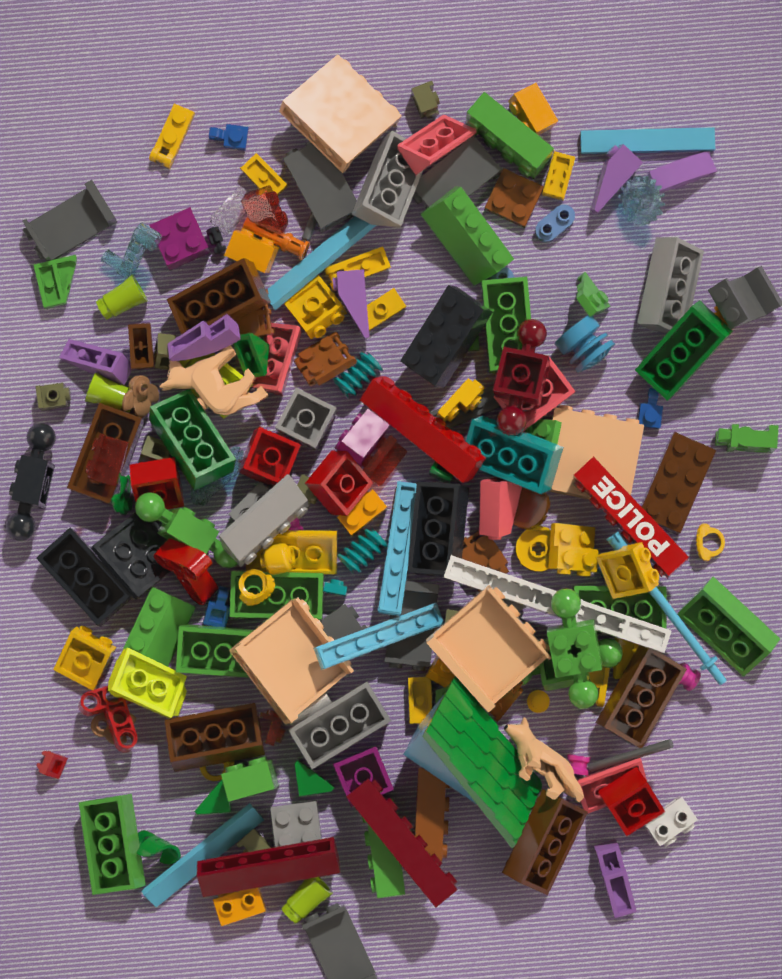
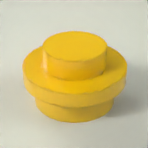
[527,690,550,713]

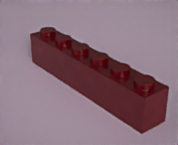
[346,778,458,908]
[197,837,340,897]

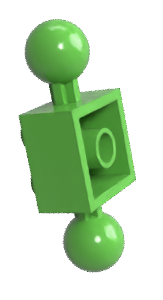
[135,493,237,568]
[547,589,602,709]
[521,638,623,691]

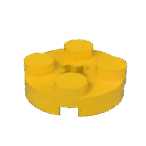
[515,526,551,572]

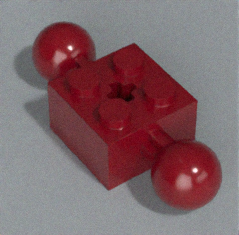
[493,319,550,435]

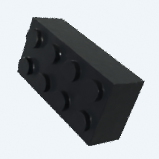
[400,285,493,388]
[407,481,469,577]
[36,527,133,627]

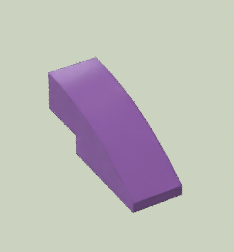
[647,151,717,195]
[168,314,240,361]
[594,839,637,918]

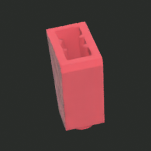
[479,476,522,540]

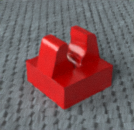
[36,751,68,779]

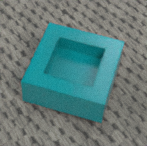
[323,579,348,596]

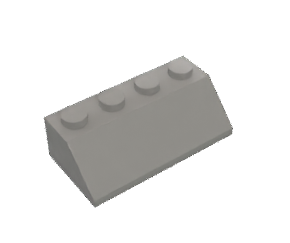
[352,131,423,228]
[637,237,704,334]
[219,474,309,567]
[288,682,391,769]

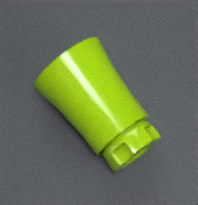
[96,275,148,320]
[85,372,131,413]
[281,877,333,924]

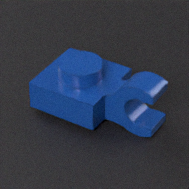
[209,124,249,151]
[638,388,663,429]
[203,585,230,627]

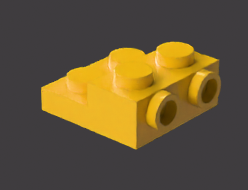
[284,275,347,339]
[437,378,485,422]
[548,523,598,577]
[596,542,659,599]
[53,626,117,690]

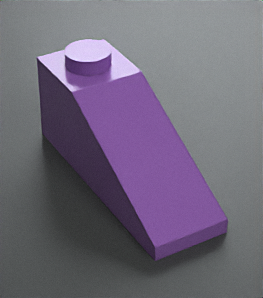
[590,144,643,213]
[332,269,370,340]
[59,339,132,385]

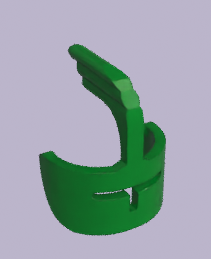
[137,830,181,865]

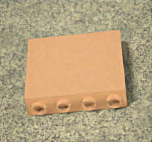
[279,55,401,173]
[549,405,644,499]
[426,585,552,712]
[229,598,354,724]

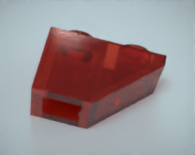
[241,185,288,234]

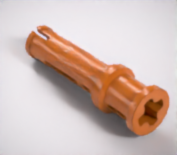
[243,216,310,260]

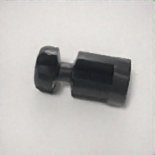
[206,226,226,254]

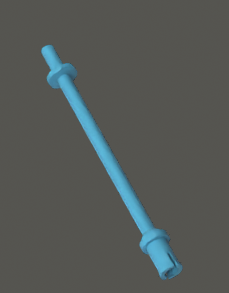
[606,531,727,685]

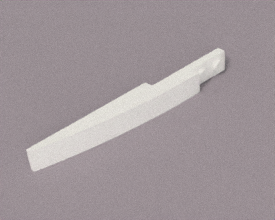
[444,555,671,653]

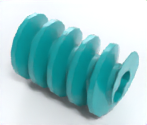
[333,352,383,400]
[337,527,388,575]

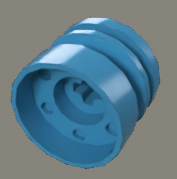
[554,315,615,374]

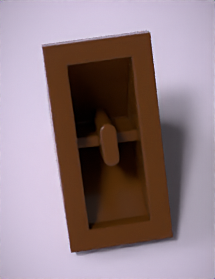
[128,323,154,370]

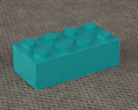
[466,416,564,494]

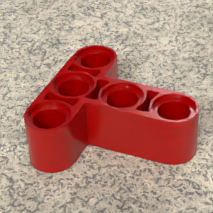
[153,538,218,605]
[78,686,137,753]

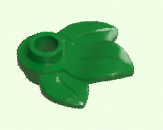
[111,475,133,515]

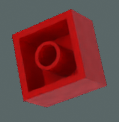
[237,426,301,487]
[305,450,373,516]
[129,457,184,510]
[598,766,666,836]

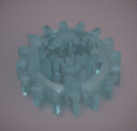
[618,176,665,225]

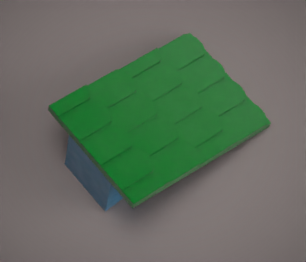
[403,676,542,848]

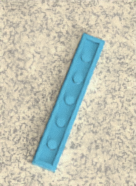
[580,127,716,154]
[268,216,377,310]
[378,481,417,616]
[314,602,444,670]
[141,803,264,907]

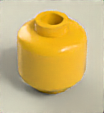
[260,543,295,575]

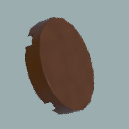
[513,487,550,530]

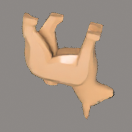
[159,345,269,416]
[504,717,584,802]

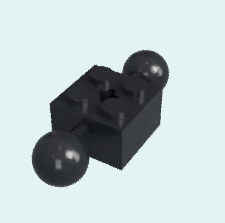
[6,423,56,541]

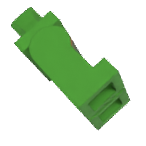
[715,424,779,453]

